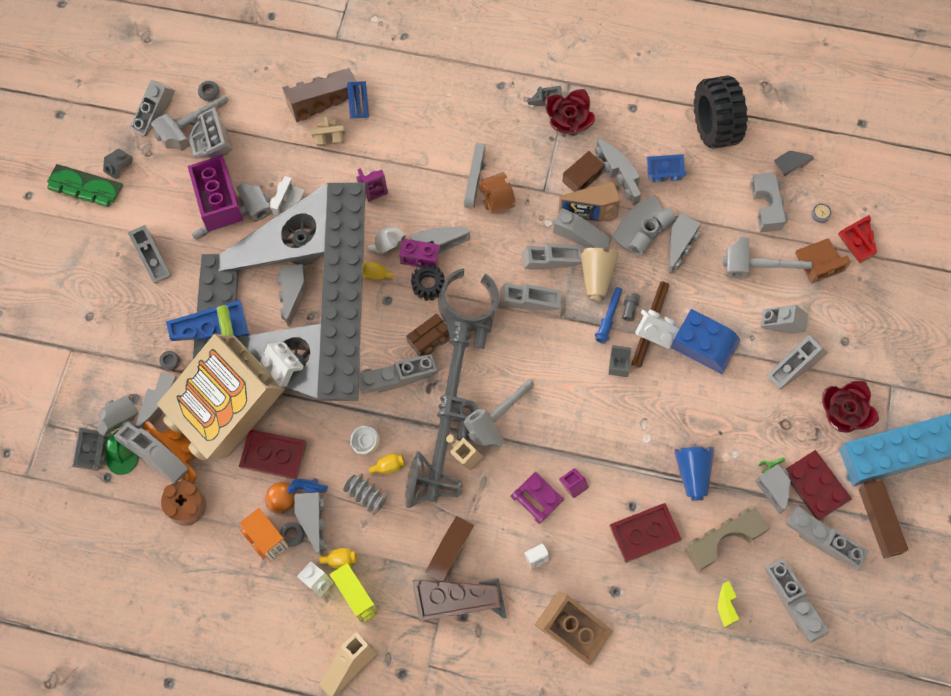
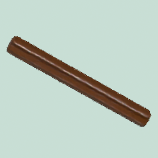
[632,281,670,368]

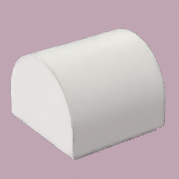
[524,544,549,569]

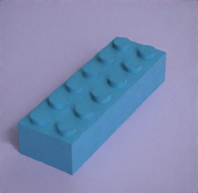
[839,413,951,486]

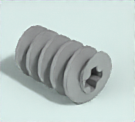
[343,473,388,515]

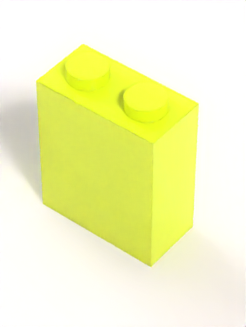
[330,563,378,622]

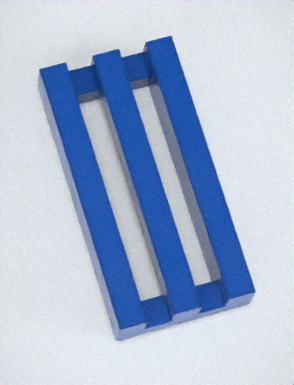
[347,81,369,119]

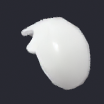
[350,426,380,455]

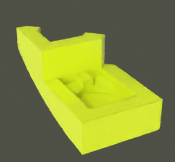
[718,581,739,627]

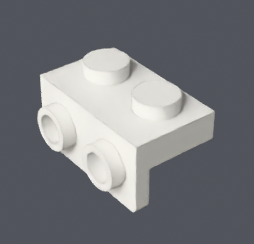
[270,176,304,217]
[635,309,679,349]
[260,342,304,387]

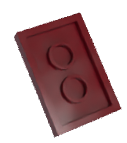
[239,429,307,479]
[786,450,852,521]
[609,503,682,563]

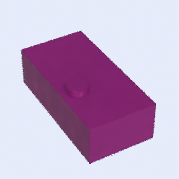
[188,155,243,232]

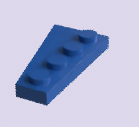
[166,300,250,341]

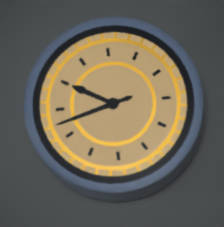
[812,203,832,223]

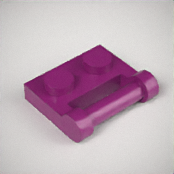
[510,471,564,524]

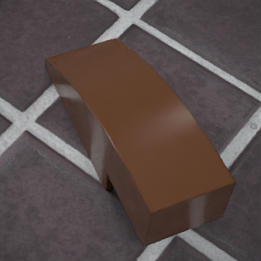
[425,516,474,582]

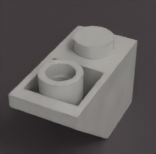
[761,305,809,334]

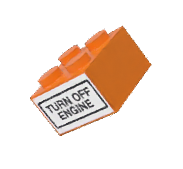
[239,508,289,562]

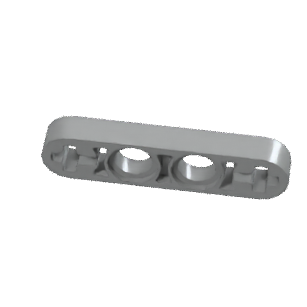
[464,143,485,208]

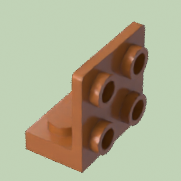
[795,238,851,284]

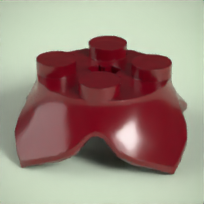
[545,88,595,136]
[822,381,879,433]

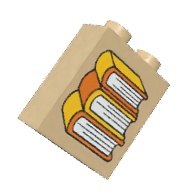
[157,334,285,461]

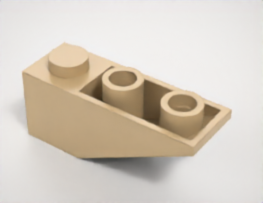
[319,632,378,696]

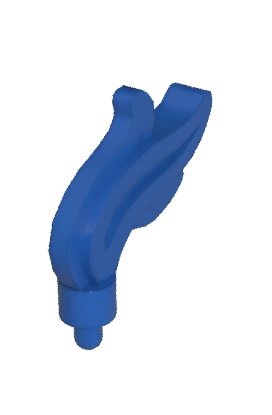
[287,478,328,494]

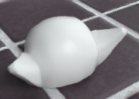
[368,227,406,255]

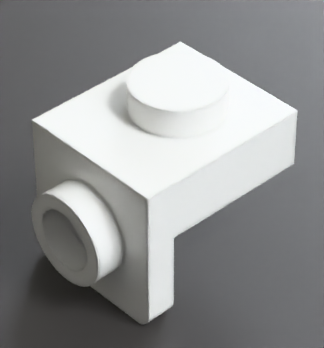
[297,561,333,597]

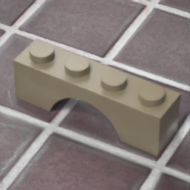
[684,508,770,572]

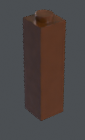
[859,479,909,559]

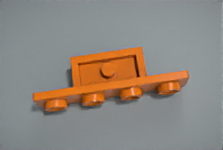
[143,421,197,484]

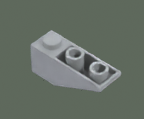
[130,80,176,136]
[668,213,701,274]
[277,264,307,326]
[295,492,325,556]

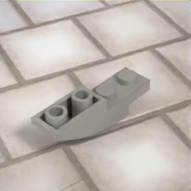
[595,139,641,205]
[359,354,437,394]
[114,422,189,484]
[786,507,869,569]
[765,559,829,643]

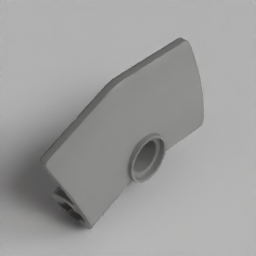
[612,195,676,256]

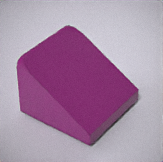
[559,468,589,498]

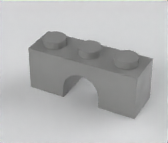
[750,172,787,232]

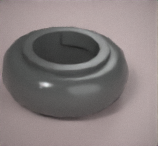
[198,81,220,101]
[279,522,304,547]

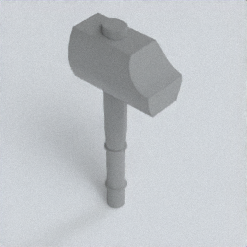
[151,95,229,151]
[191,182,272,239]
[722,237,812,279]
[463,379,534,447]
[97,396,138,436]

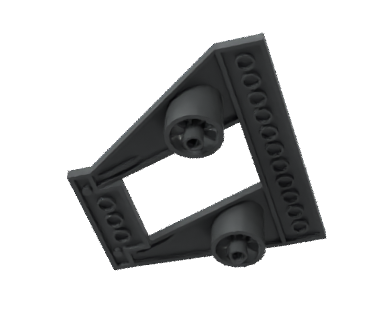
[193,182,366,401]

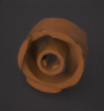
[478,172,515,214]
[161,481,206,526]

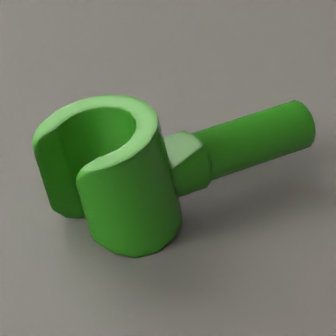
[758,457,785,473]

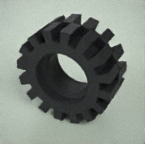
[411,264,445,301]

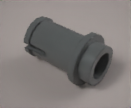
[622,296,639,321]

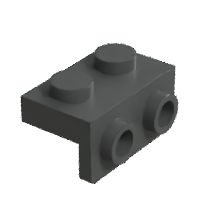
[72,428,108,471]

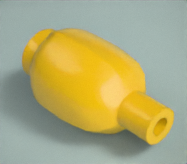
[363,261,394,281]
[369,453,406,475]
[319,548,357,569]

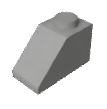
[755,464,791,514]

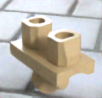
[311,116,345,146]

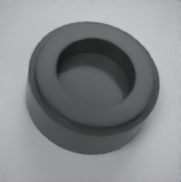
[159,351,180,371]

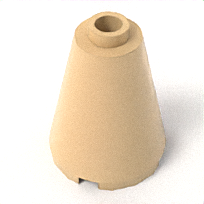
[580,248,618,301]

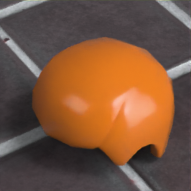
[265,482,296,514]

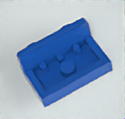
[646,154,687,182]

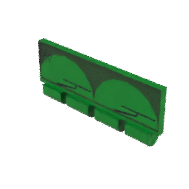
[47,164,123,207]

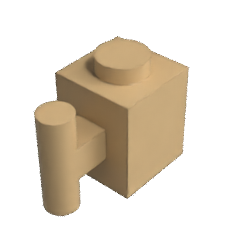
[446,435,483,470]

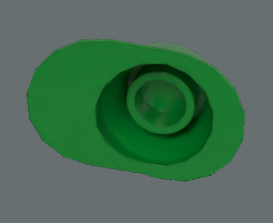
[106,430,138,475]

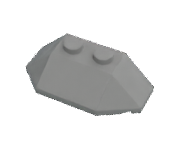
[189,107,233,158]

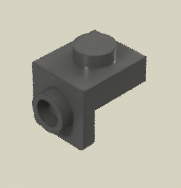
[103,149,133,179]
[609,345,631,377]

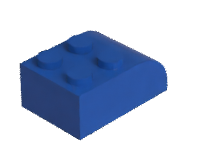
[671,309,740,374]

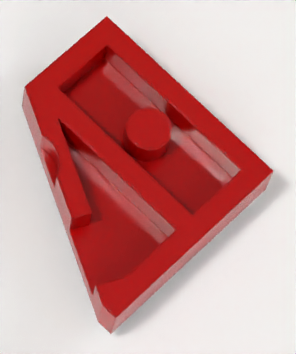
[838,215,877,263]

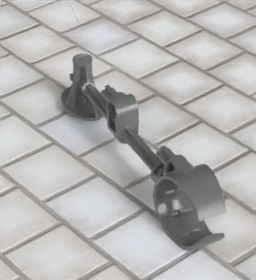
[405,268,499,508]

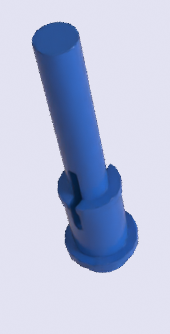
[595,287,622,344]

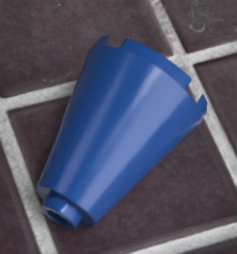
[674,447,715,501]

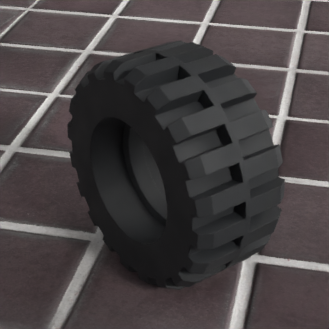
[693,75,748,149]

